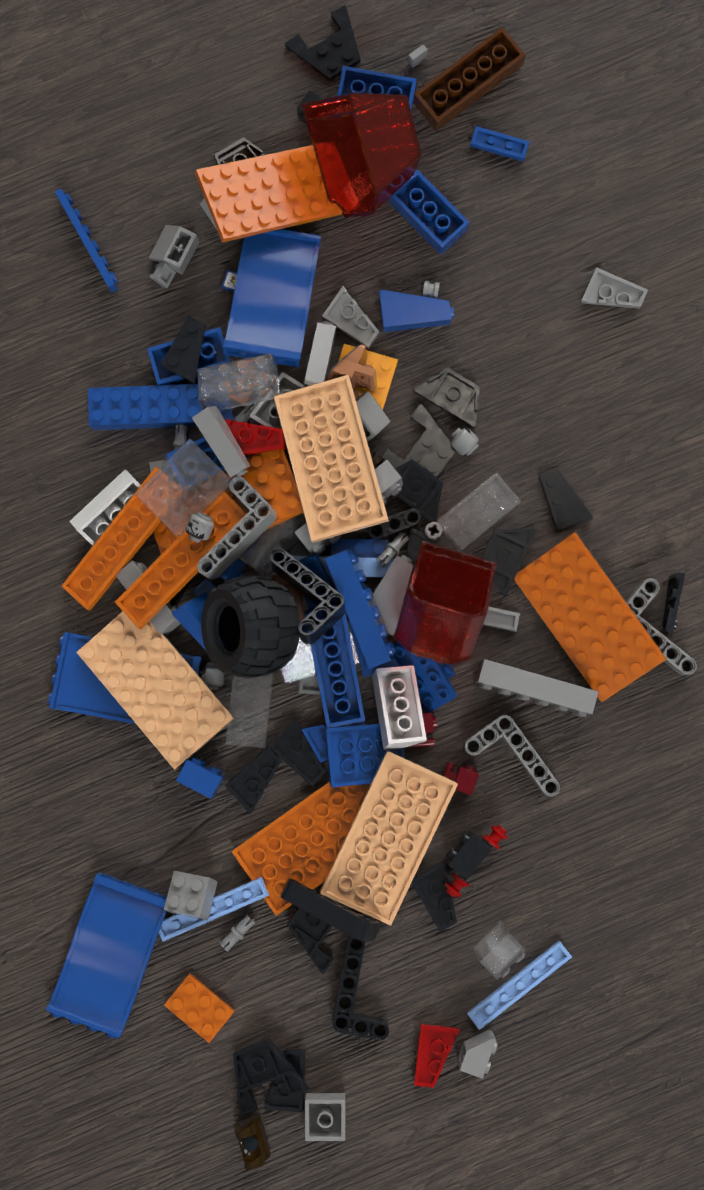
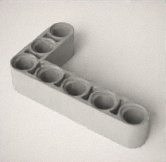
[197,476,277,580]
[626,578,697,675]
[464,715,560,797]

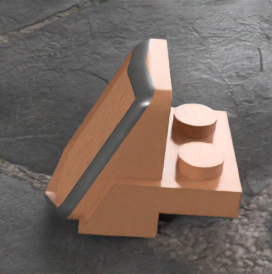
[325,344,377,392]

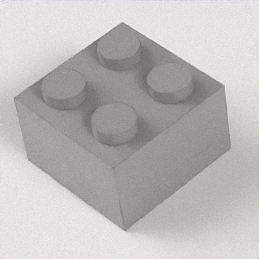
[164,871,218,921]
[305,1093,346,1141]

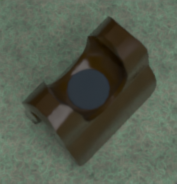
[234,1116,271,1171]

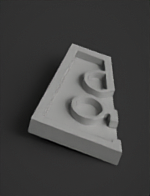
[580,267,648,309]

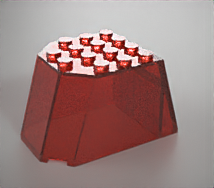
[301,93,422,218]
[394,541,496,665]

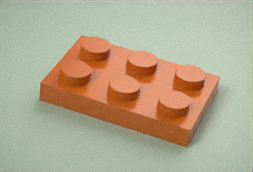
[164,973,235,1043]

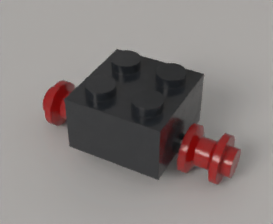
[444,825,508,898]

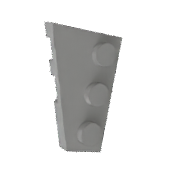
[322,286,379,349]

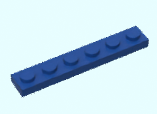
[55,188,118,293]

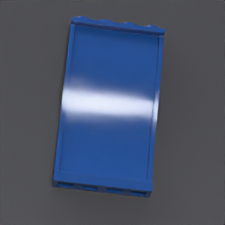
[223,229,321,367]
[48,632,203,724]
[46,872,167,1038]

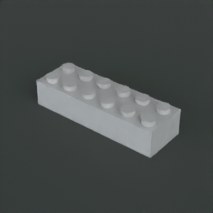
[294,460,403,555]
[475,659,598,717]

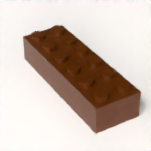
[413,27,526,131]

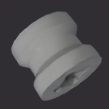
[422,281,440,299]

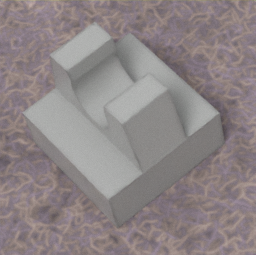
[149,261,176,289]

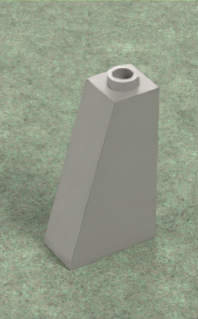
[304,321,336,387]
[192,406,250,478]
[372,554,414,636]

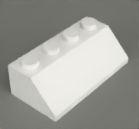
[70,469,141,546]
[372,665,427,750]

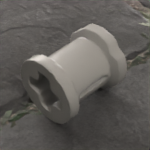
[424,522,442,541]

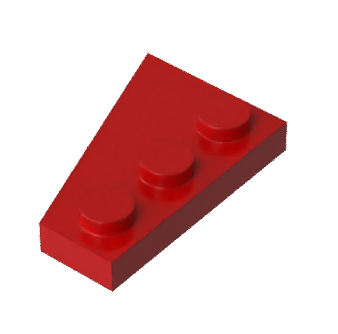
[225,419,286,456]
[414,1023,460,1088]

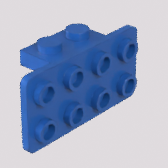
[393,631,457,713]

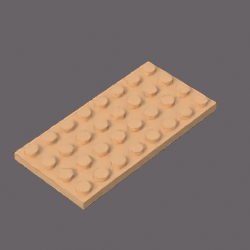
[274,375,389,543]
[76,611,235,770]
[320,750,458,926]

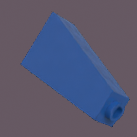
[379,290,454,332]
[171,592,227,650]

